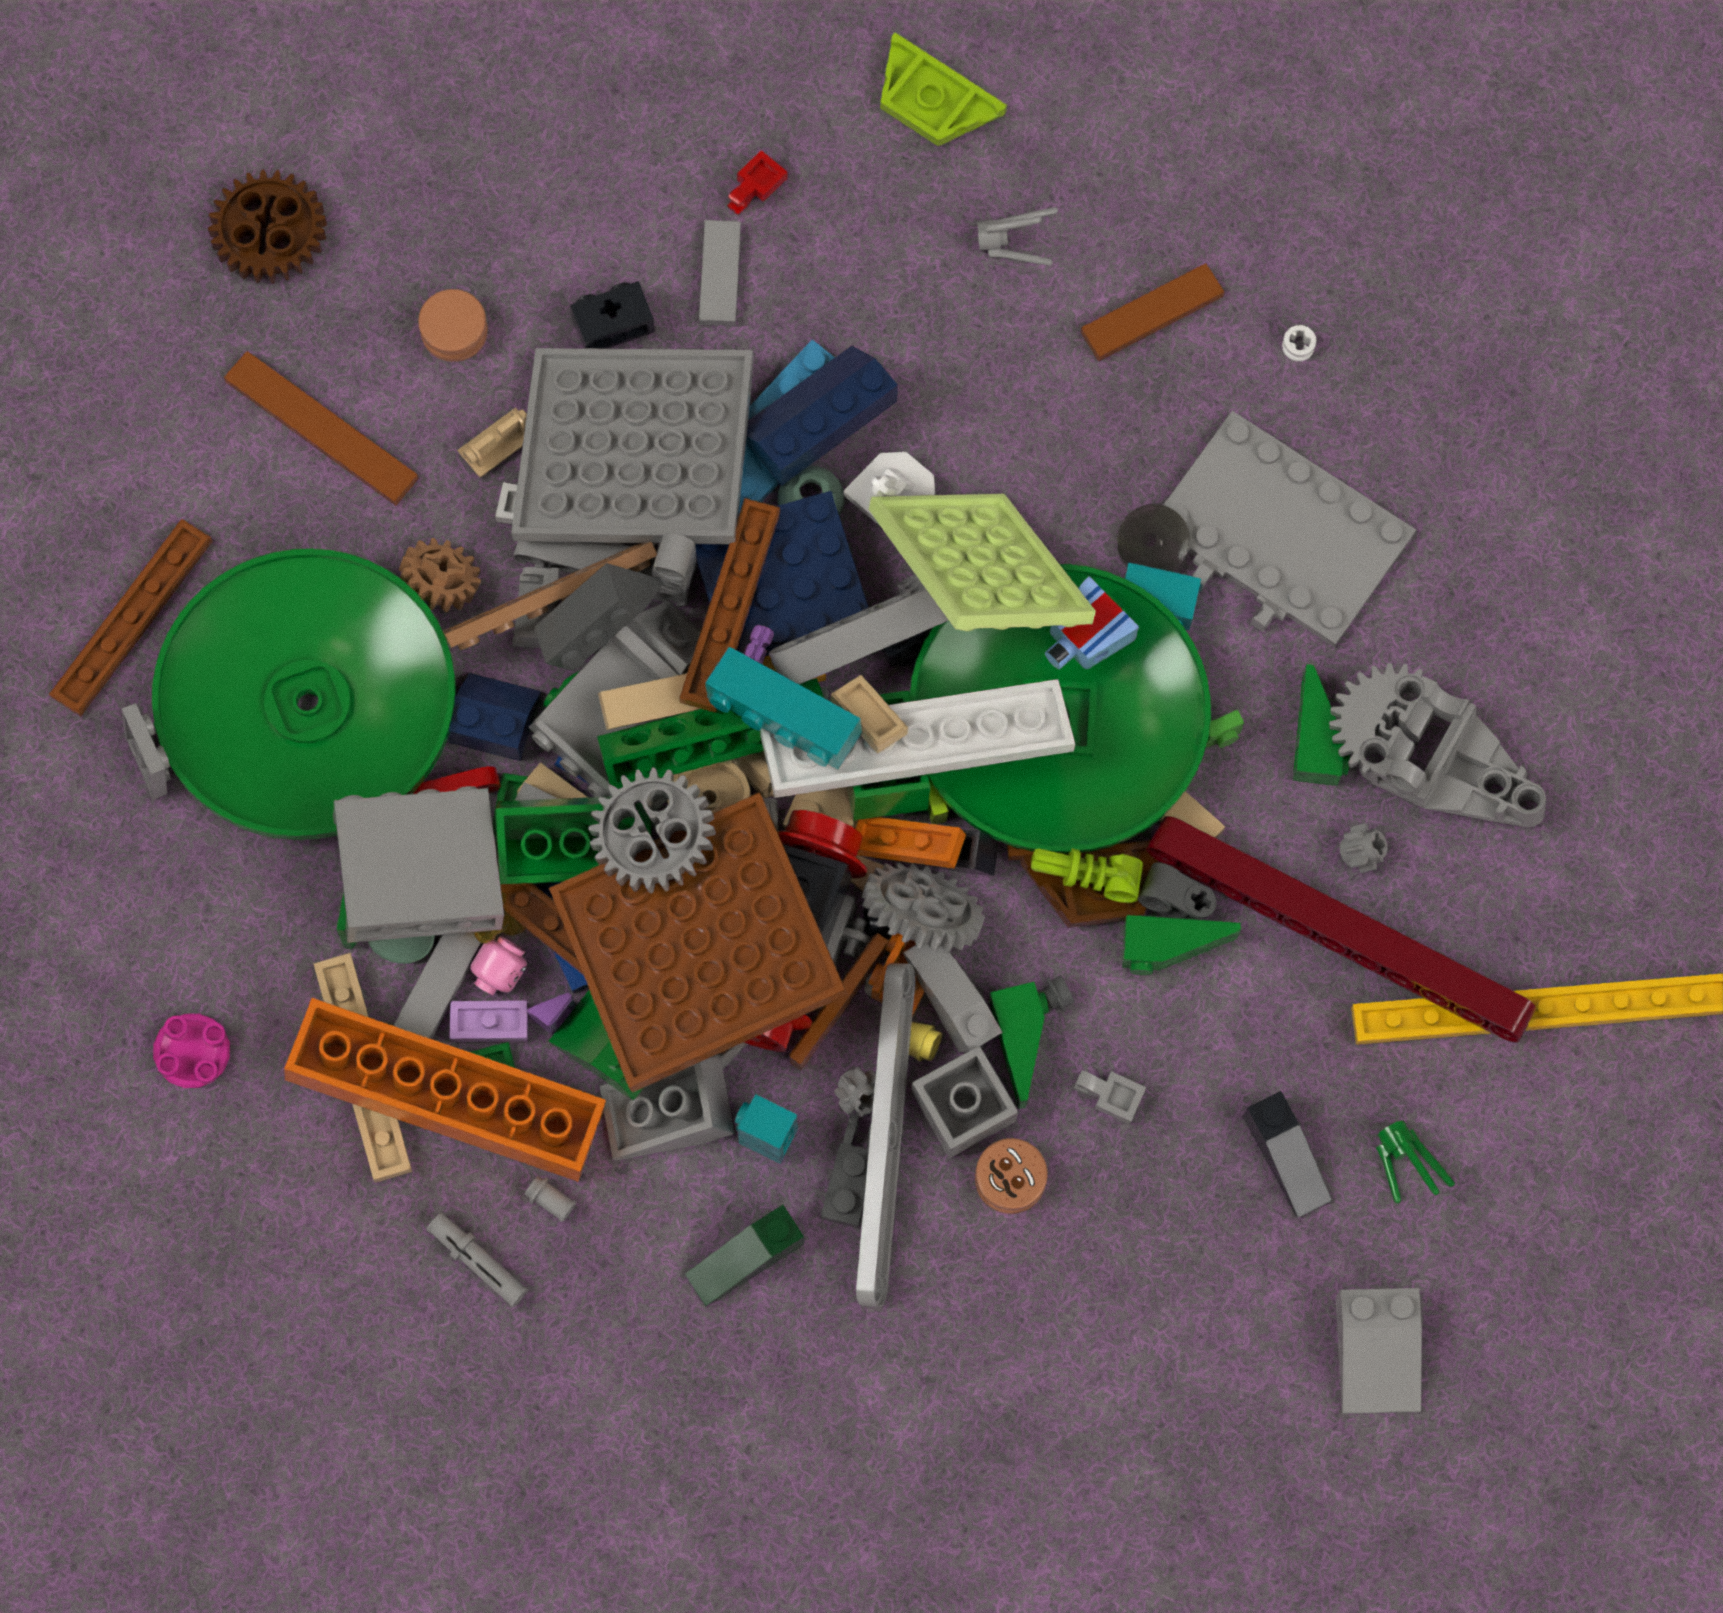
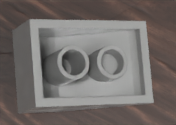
[600,1057,735,1161]
[1335,1288,1422,1414]

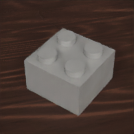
[911,1046,1018,1159]

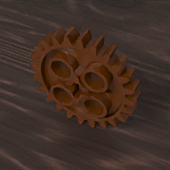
[208,169,327,284]

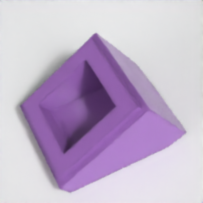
[527,993,576,1035]

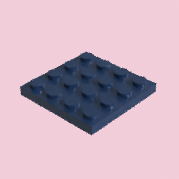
[695,491,868,656]

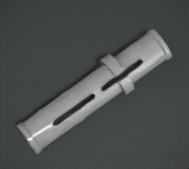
[426,1211,529,1308]

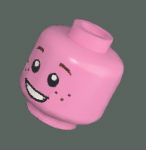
[470,936,527,995]

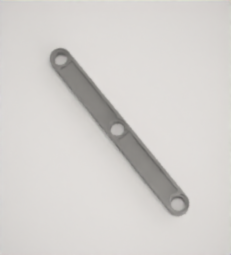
[856,963,915,1307]

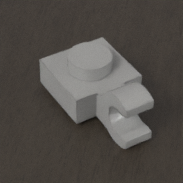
[1073,1070,1146,1124]

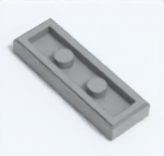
[699,220,741,326]

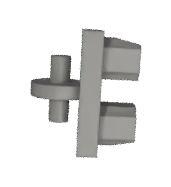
[827,895,872,966]

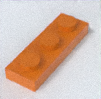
[855,817,966,869]

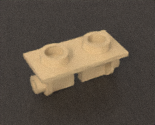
[457,407,527,478]

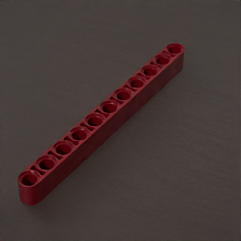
[1146,816,1536,1043]

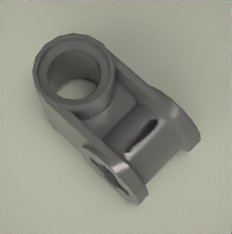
[1138,863,1217,920]

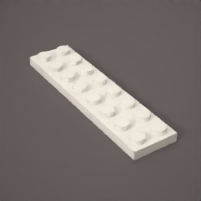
[760,679,1075,798]

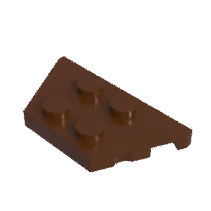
[1020,840,1158,928]

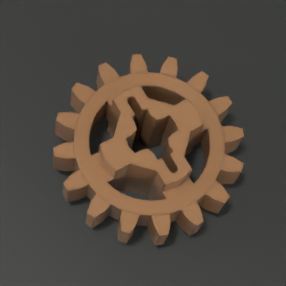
[399,538,481,612]

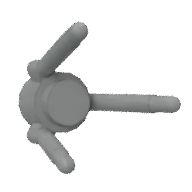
[977,207,1058,266]

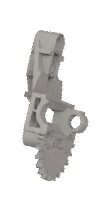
[1329,663,1546,827]

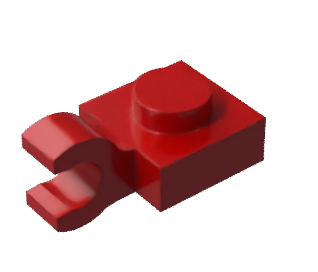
[728,150,788,215]

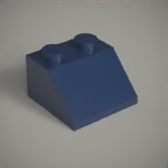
[448,673,542,761]

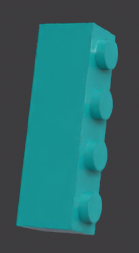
[705,647,862,770]

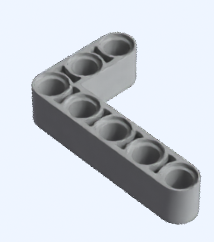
[513,533,697,607]
[769,575,948,684]

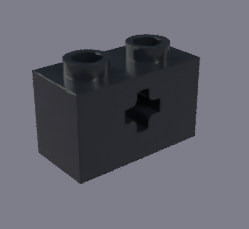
[570,281,655,349]

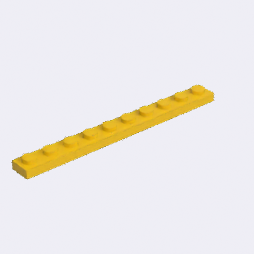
[1351,973,1723,1045]

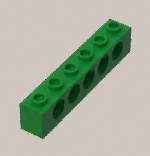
[597,678,824,789]

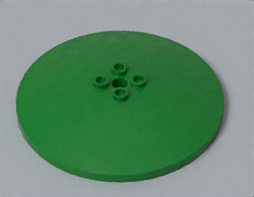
[152,548,456,840]

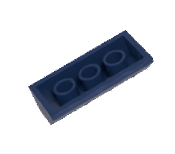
[746,346,898,486]

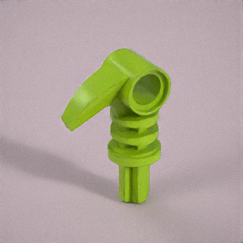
[1031,848,1143,903]

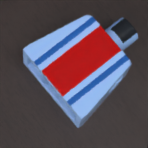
[1045,577,1139,669]

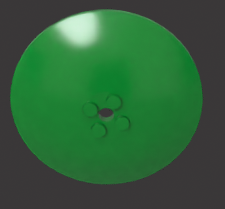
[910,564,1211,854]

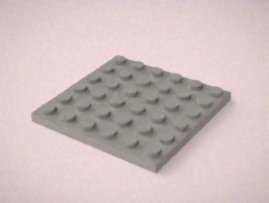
[511,348,754,544]

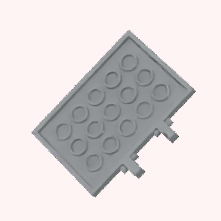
[1150,411,1416,647]

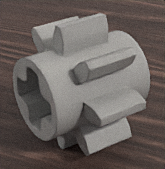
[1340,823,1387,873]
[834,1067,876,1117]

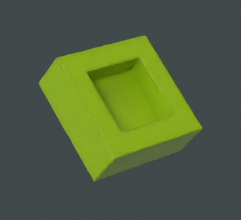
[927,781,951,825]

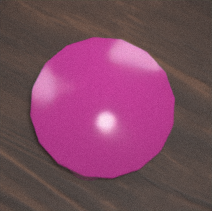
[153,1014,230,1088]

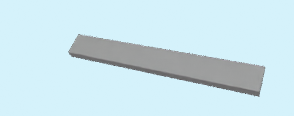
[393,782,558,1039]

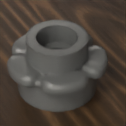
[1042,975,1075,1012]

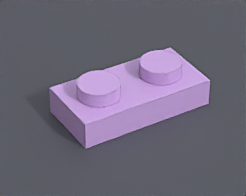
[450,1001,528,1042]

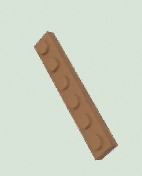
[443,541,657,650]

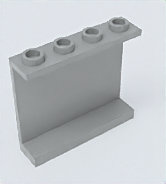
[528,626,678,811]
[333,786,504,943]

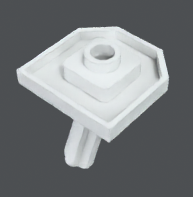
[843,452,935,527]

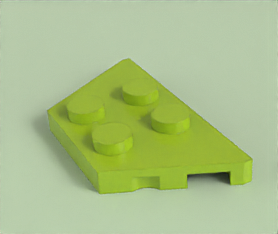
[880,32,1007,146]

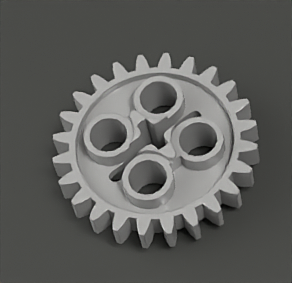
[589,768,716,893]
[862,862,985,952]

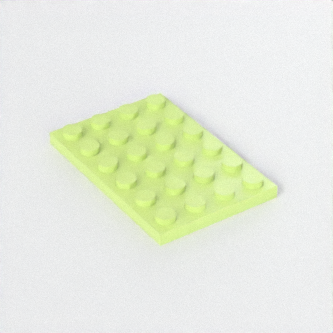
[868,494,1096,631]

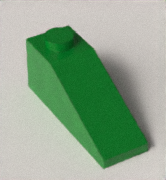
[1292,664,1350,786]
[1122,915,1241,976]
[988,982,1049,1109]

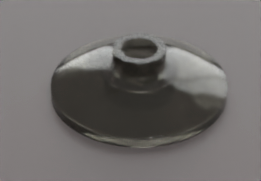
[1117,504,1190,572]

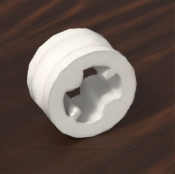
[1282,325,1316,361]

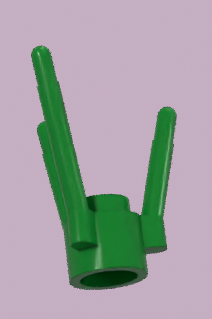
[1376,1120,1454,1203]

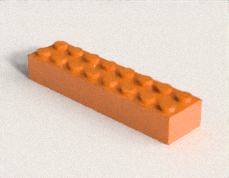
[284,998,606,1182]

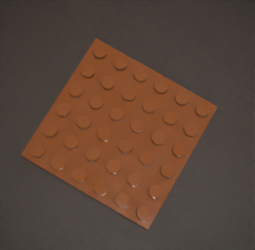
[549,792,848,1092]

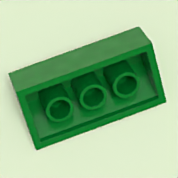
[496,796,653,884]

